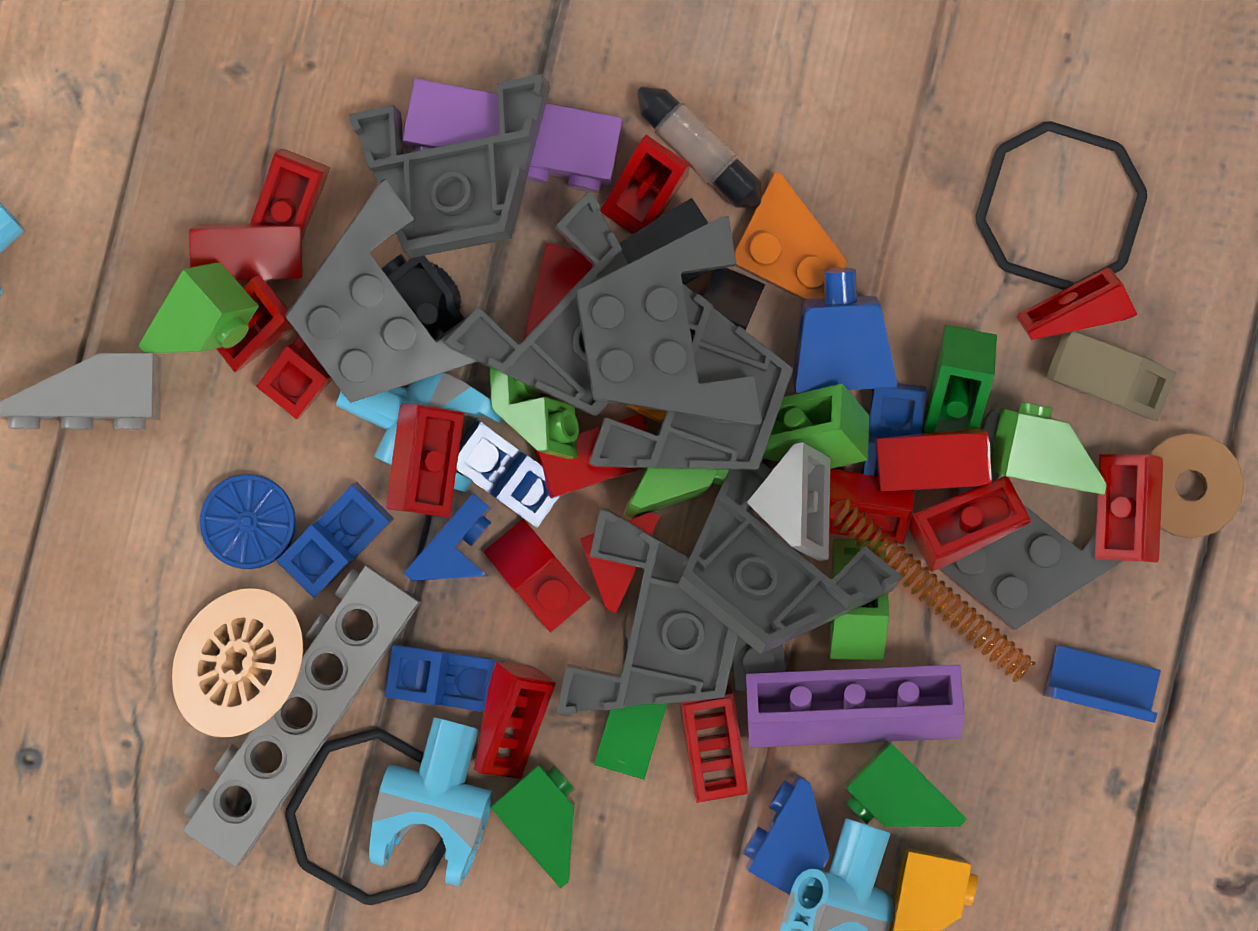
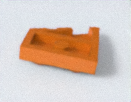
[735,172,847,300]

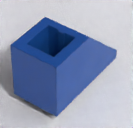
[743,775,830,895]

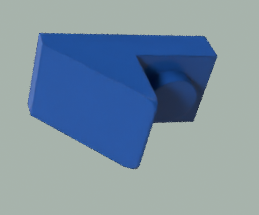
[403,493,492,581]

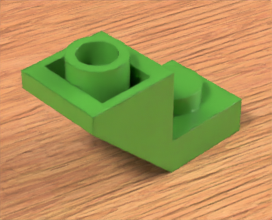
[490,368,579,459]

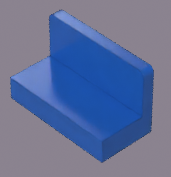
[1043,645,1161,723]

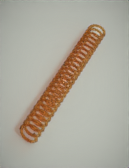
[829,498,1035,682]

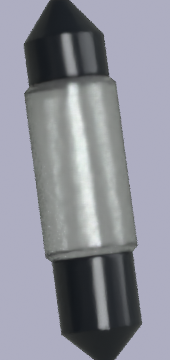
[637,87,762,208]

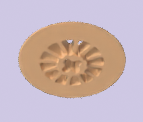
[172,588,303,737]

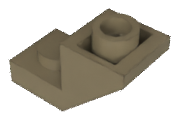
[1046,331,1177,422]

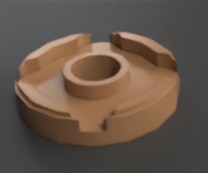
[1147,433,1244,538]

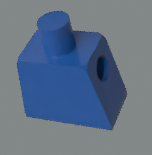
[792,268,897,393]

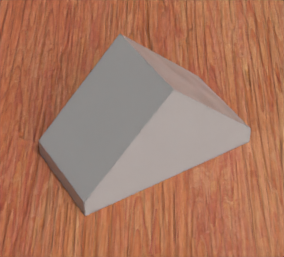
[747,442,830,561]

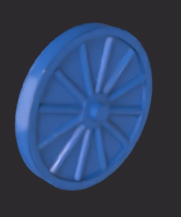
[200,474,296,569]

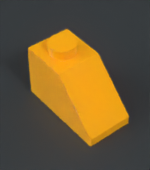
[889,847,978,931]

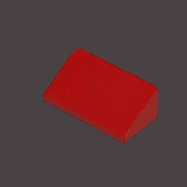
[386,404,465,518]
[1095,454,1163,563]
[829,469,914,544]

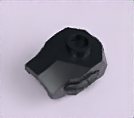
[381,254,465,340]

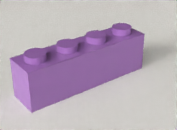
[403,78,623,193]
[746,664,965,748]

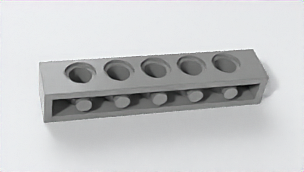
[183,566,421,867]

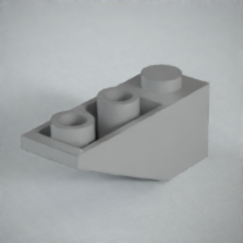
[0,353,161,430]

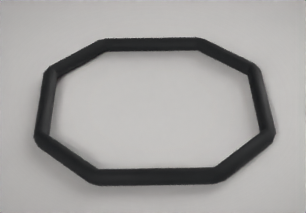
[975,121,1147,290]
[285,729,446,905]

